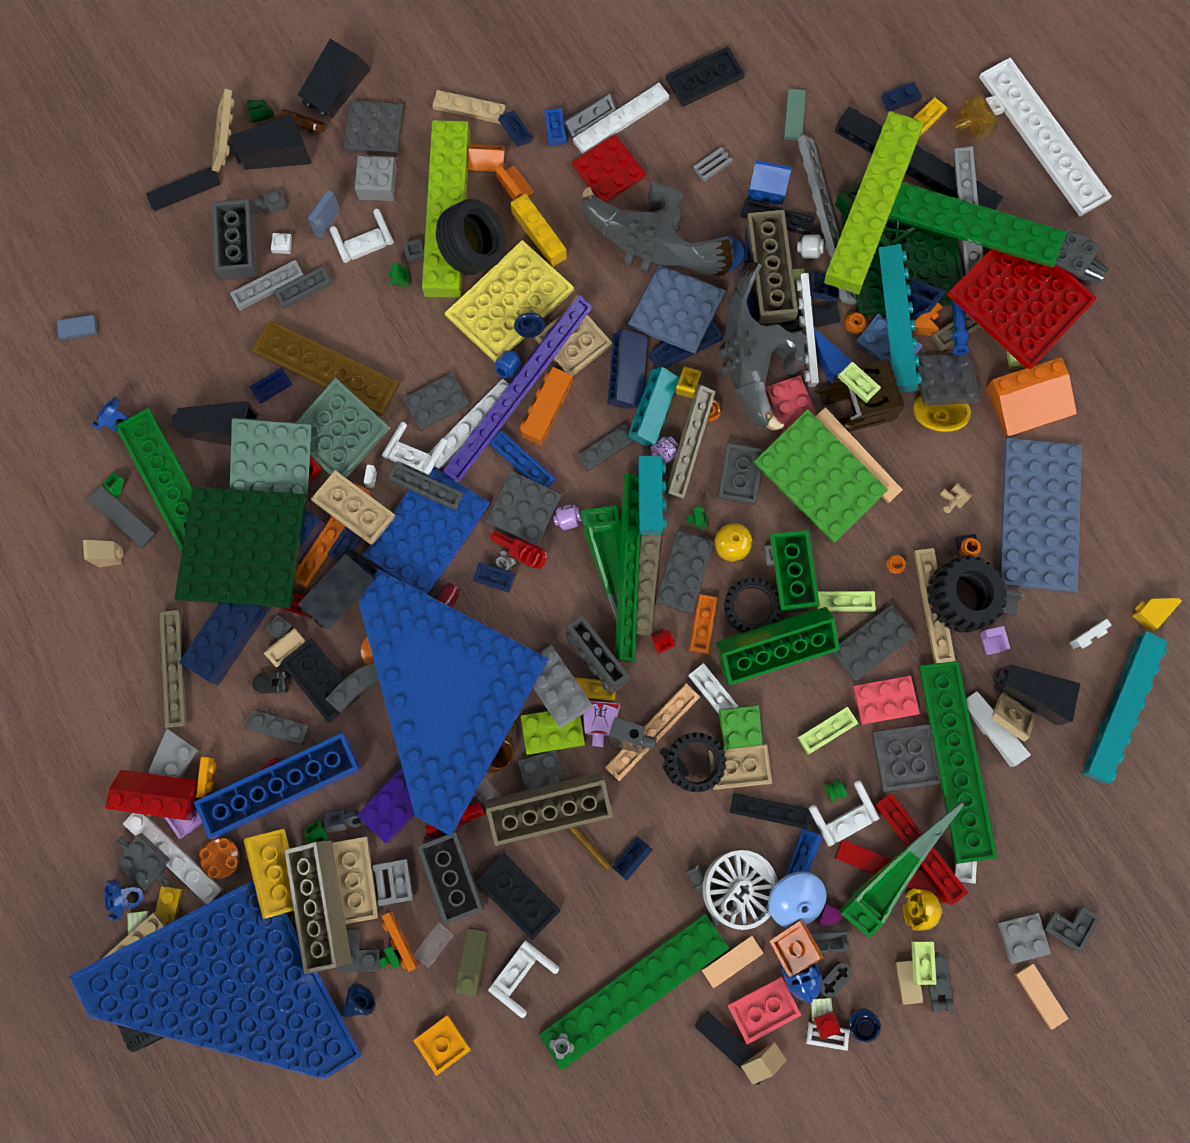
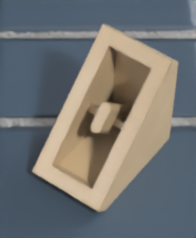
[741,1042,787,1084]

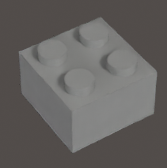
[355,156,397,201]

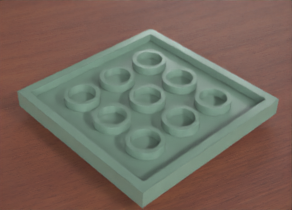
[297,378,391,478]
[230,418,312,500]

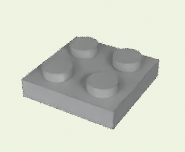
[998,913,1051,964]

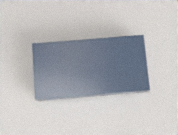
[57,315,98,340]

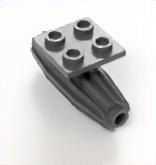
[1055,228,1109,285]

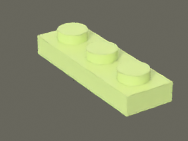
[816,591,876,612]
[797,707,859,755]

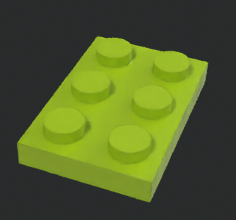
[521,711,585,755]

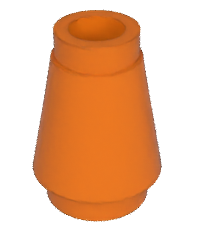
[959,538,981,557]

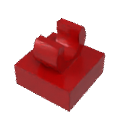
[651,628,675,655]

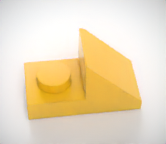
[676,366,702,399]

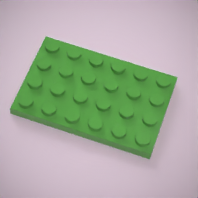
[753,409,888,543]

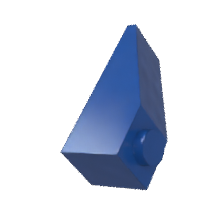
[814,329,855,383]

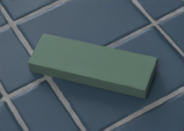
[784,89,806,141]

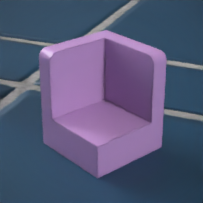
[980,626,1010,655]

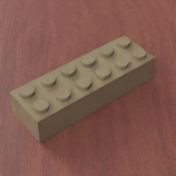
[746,210,798,324]
[485,772,613,846]
[285,840,352,974]

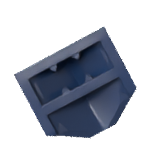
[809,271,840,302]
[907,279,945,317]

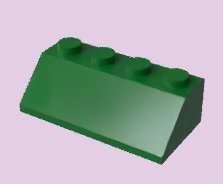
[770,530,820,612]

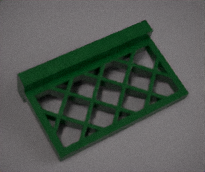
[835,181,917,253]

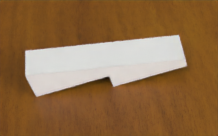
[966,691,1031,767]

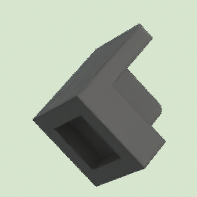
[1002,590,1023,616]

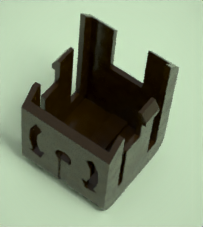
[814,360,905,432]

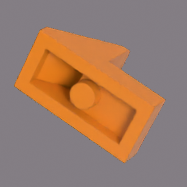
[911,303,942,336]

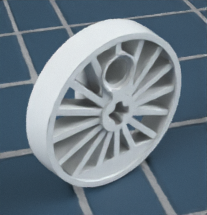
[702,850,778,930]

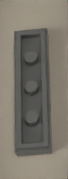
[387,462,464,511]
[88,485,156,549]

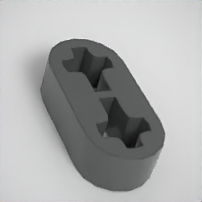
[820,962,852,998]

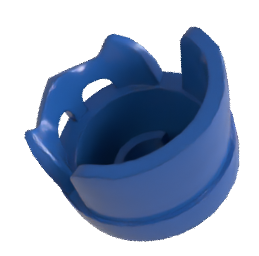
[781,963,823,1004]

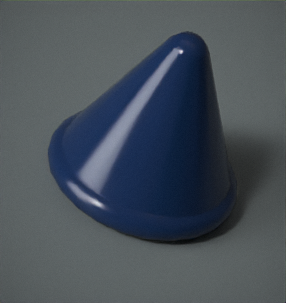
[514,307,545,338]
[342,983,376,1017]

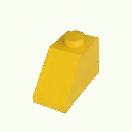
[1132,598,1182,631]

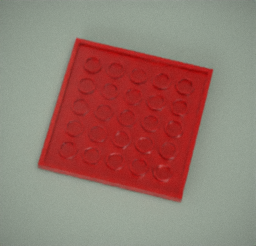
[947,249,1097,370]

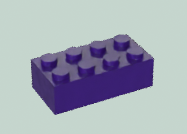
[357,768,415,843]

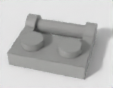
[372,859,414,906]

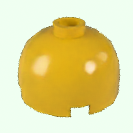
[714,523,753,562]
[903,888,942,931]

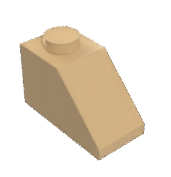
[83,540,124,567]

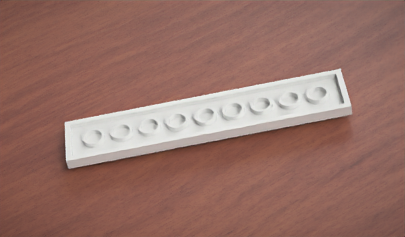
[979,58,1112,217]

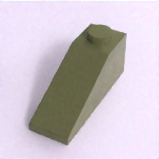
[456,928,488,997]

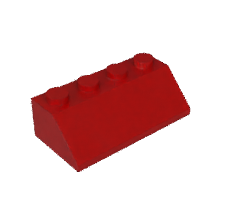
[105,770,198,821]

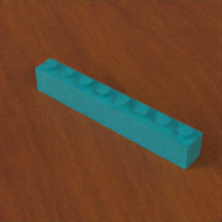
[879,244,921,393]
[1081,631,1168,784]

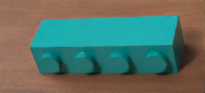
[628,367,679,446]
[638,456,666,535]

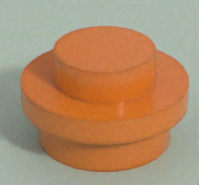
[886,555,906,574]

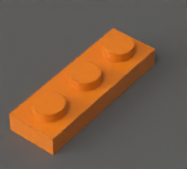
[381,911,419,972]

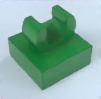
[388,263,410,287]
[686,506,709,530]
[303,819,328,844]
[378,946,401,969]

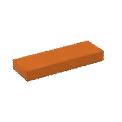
[689,594,718,654]

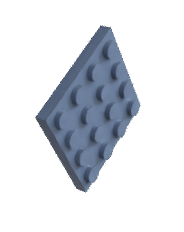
[628,265,726,354]

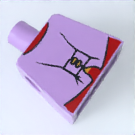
[583,701,620,747]

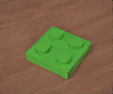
[719,705,762,750]

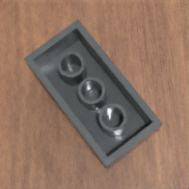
[212,199,258,280]
[418,832,485,925]

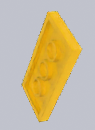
[244,829,294,919]

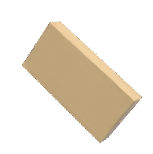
[263,628,306,667]
[895,960,923,1005]

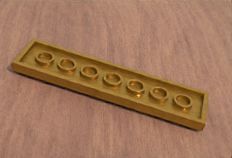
[251,319,400,416]

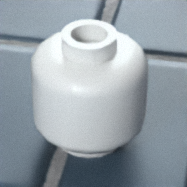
[797,234,825,259]

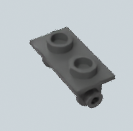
[811,930,850,953]

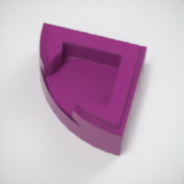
[818,904,843,925]

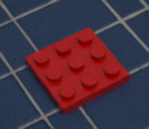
[572,134,647,203]

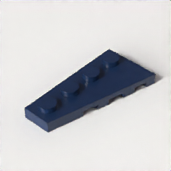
[649,320,723,369]

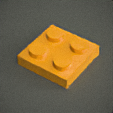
[413,1015,471,1076]

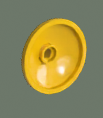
[913,396,971,432]

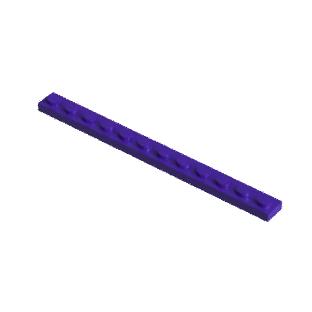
[442,295,593,483]

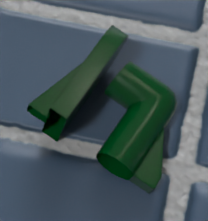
[247,99,273,123]

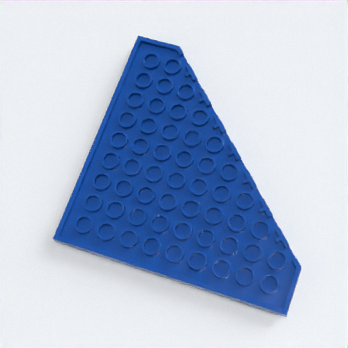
[358,569,549,836]
[68,880,362,1080]

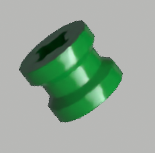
[824,778,847,803]

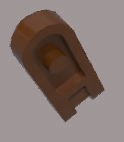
[274,109,326,134]

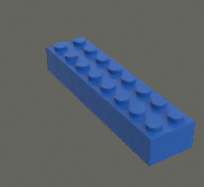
[194,733,362,839]

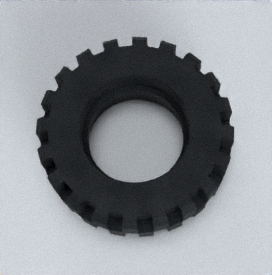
[927,555,1007,633]

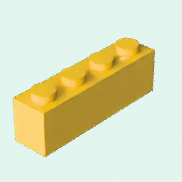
[511,193,567,267]

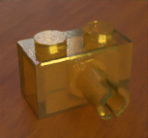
[954,93,999,141]

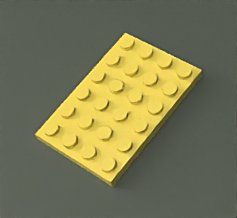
[445,240,574,362]

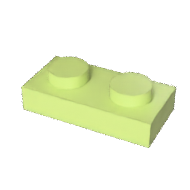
[838,362,881,403]
[911,941,936,985]

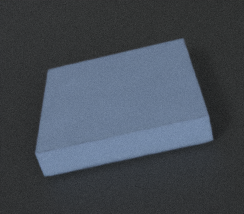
[308,190,341,239]

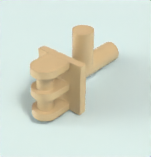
[940,483,972,513]

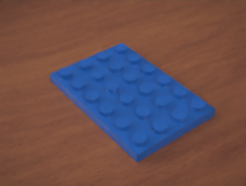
[363,467,491,595]

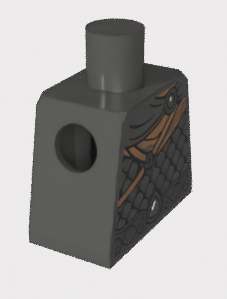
[609,717,657,753]

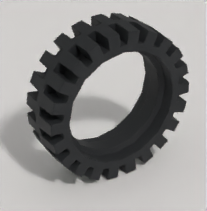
[724,577,782,633]
[666,732,727,792]

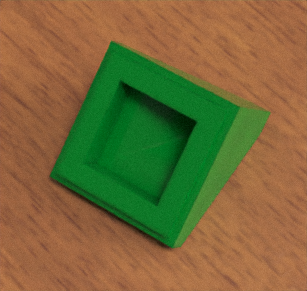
[101,471,124,498]

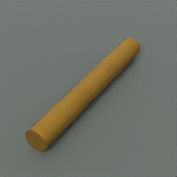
[568,826,612,870]

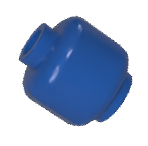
[494,350,522,378]

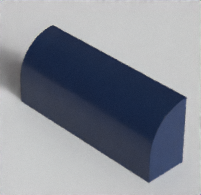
[607,329,648,408]

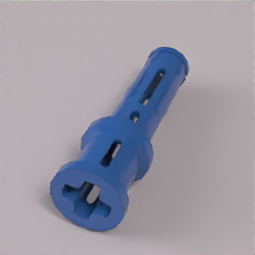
[951,300,970,355]

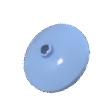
[768,871,826,928]

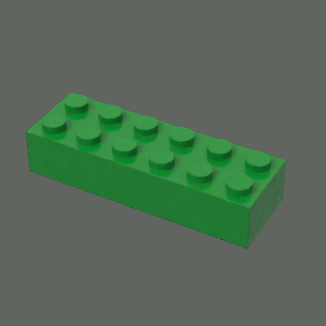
[715,607,840,685]

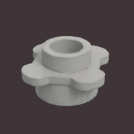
[496,550,516,572]
[549,1033,574,1059]

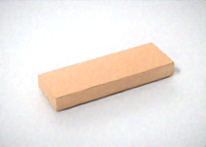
[702,936,764,989]
[1015,963,1069,1030]

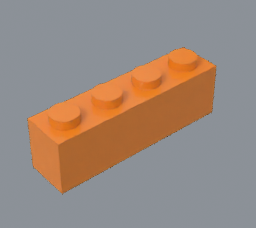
[519,367,573,446]

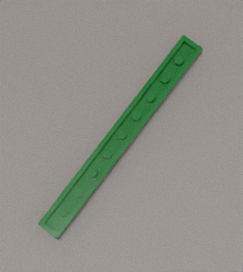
[615,472,640,663]

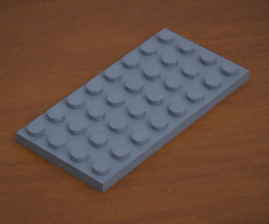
[999,438,1082,593]

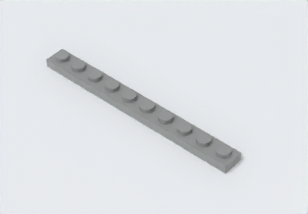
[798,135,857,305]

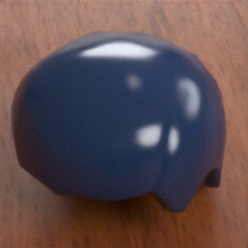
[849,1009,881,1043]

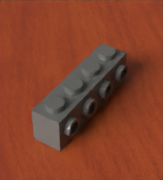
[565,616,630,694]

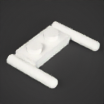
[330,209,394,263]
[382,422,448,476]
[809,780,880,846]
[488,940,559,1018]

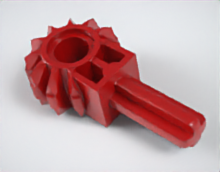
[490,530,548,569]

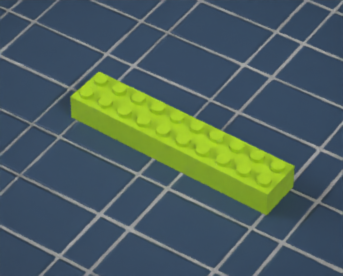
[824,111,924,295]
[422,120,470,298]

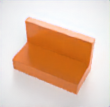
[468,144,506,172]
[495,165,534,200]

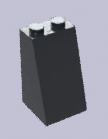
[298,39,371,118]
[229,114,311,170]
[172,401,258,446]
[298,546,377,630]
[993,664,1081,725]

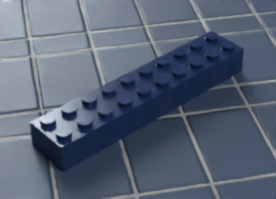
[179,510,326,686]

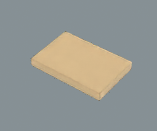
[708,744,772,790]

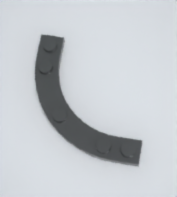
[326,663,379,713]

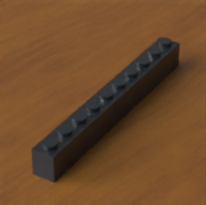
[835,107,1004,210]

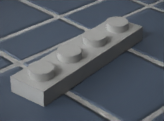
[230,260,304,311]

